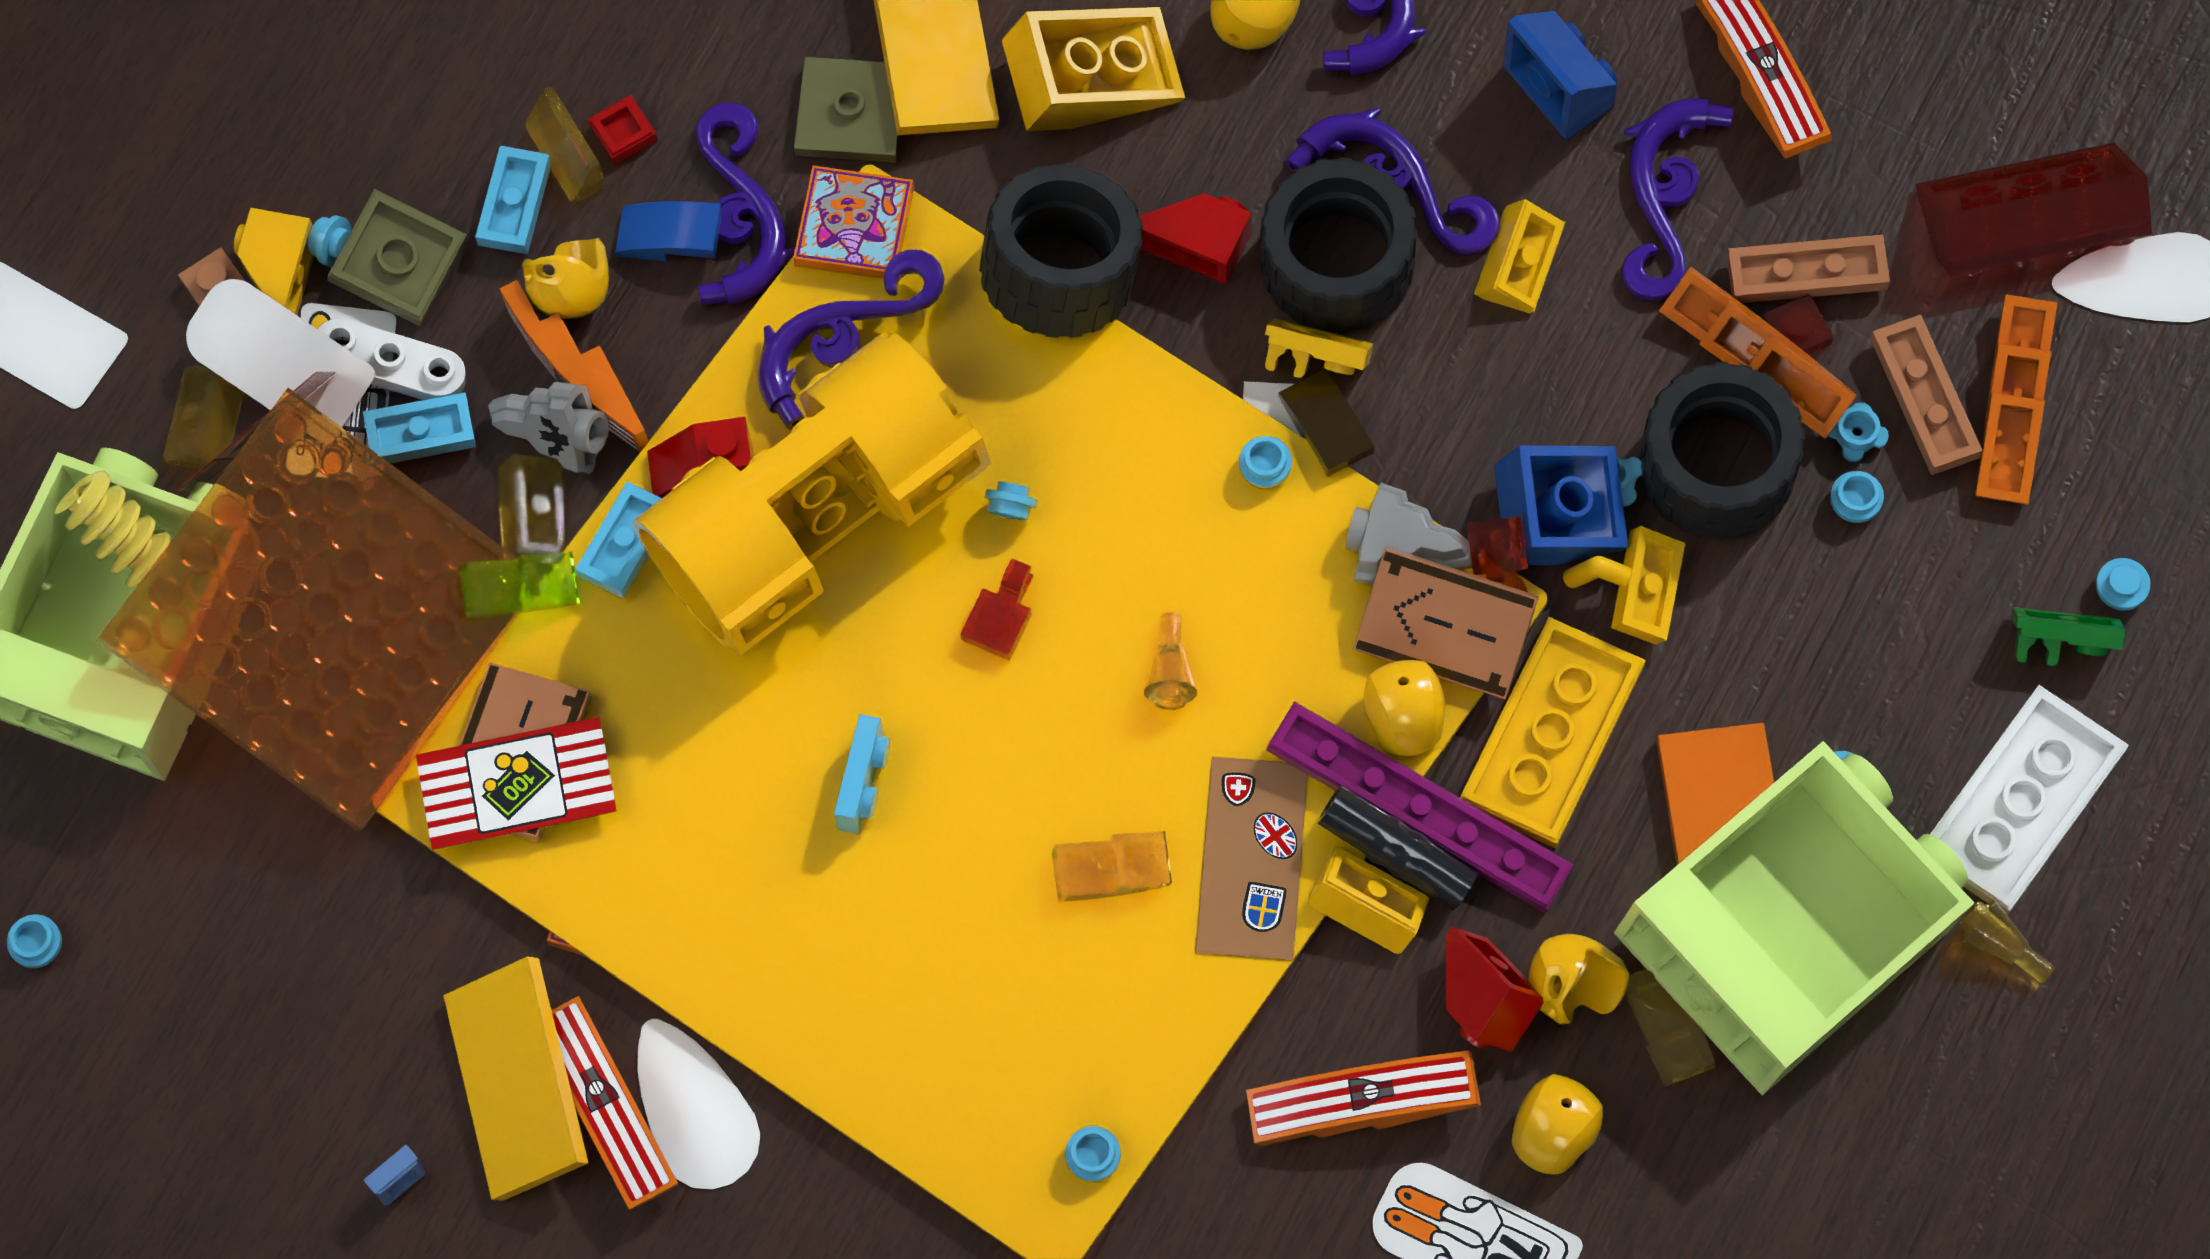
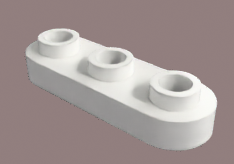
[318,318,465,400]

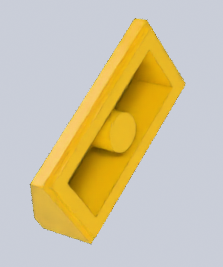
[1474,199,1565,314]
[1308,845,1430,954]

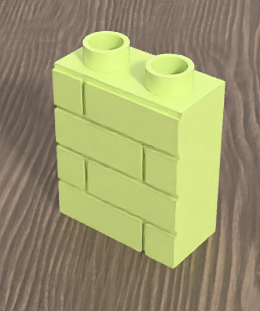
[0,448,268,781]
[1614,741,1974,1096]

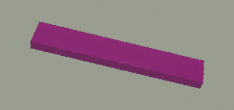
[1266,701,1574,914]

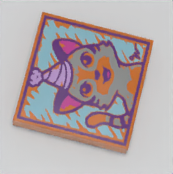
[793,165,914,279]

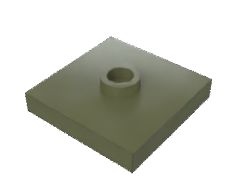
[794,57,899,163]
[327,189,467,326]

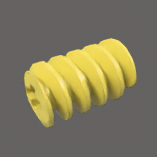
[54,471,171,589]

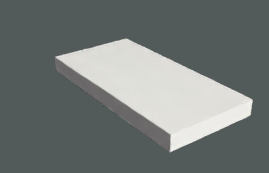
[1930,685,2129,916]

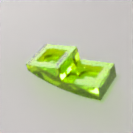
[459,551,580,618]

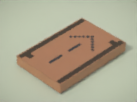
[1353,547,1539,699]
[459,662,592,843]

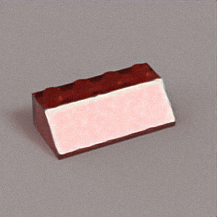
[1916,142,2152,278]

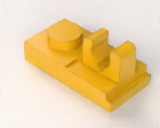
[1265,318,1374,378]

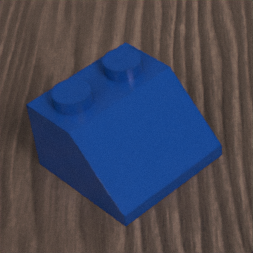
[1503,11,1617,140]
[1494,445,1628,565]

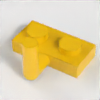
[1563,526,1685,645]

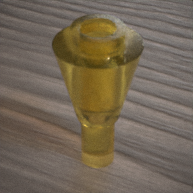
[1144,612,1197,710]
[1959,899,2055,984]

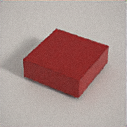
[587,95,658,166]

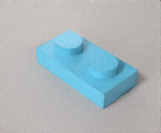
[475,146,552,254]
[363,392,476,467]
[575,482,662,599]
[834,714,890,834]

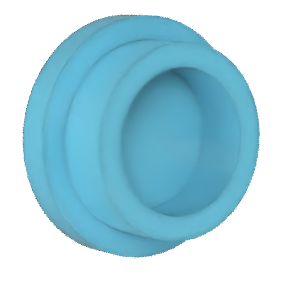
[308,215,351,267]
[1239,436,1292,488]
[1830,471,1884,523]
[984,481,1037,520]
[2096,558,2150,611]
[7,914,62,968]
[1065,1126,1121,1182]

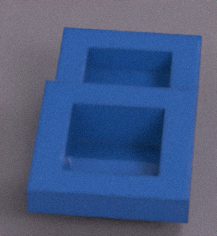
[615,201,723,262]

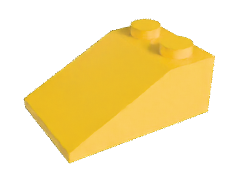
[1002,7,1185,131]

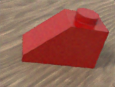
[1139,193,1252,285]
[647,416,754,498]
[1446,927,1544,1052]

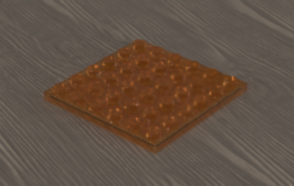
[96,388,544,832]

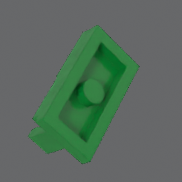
[2012,607,2126,666]

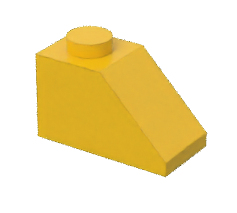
[234,208,314,315]

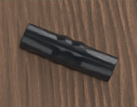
[1317,785,1478,911]

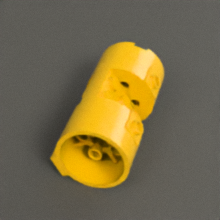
[632,331,991,656]

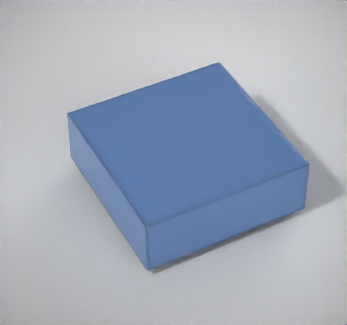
[364,1144,427,1206]

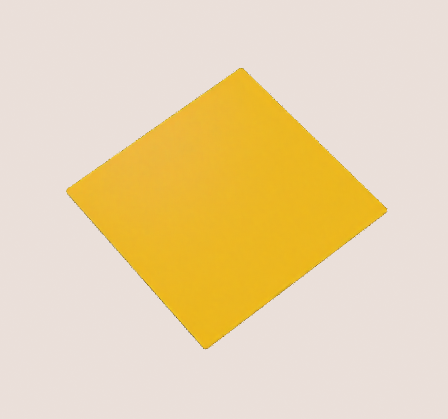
[371,165,1547,1259]

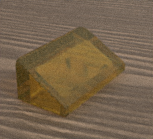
[526,86,606,203]
[162,365,244,471]
[498,454,566,564]

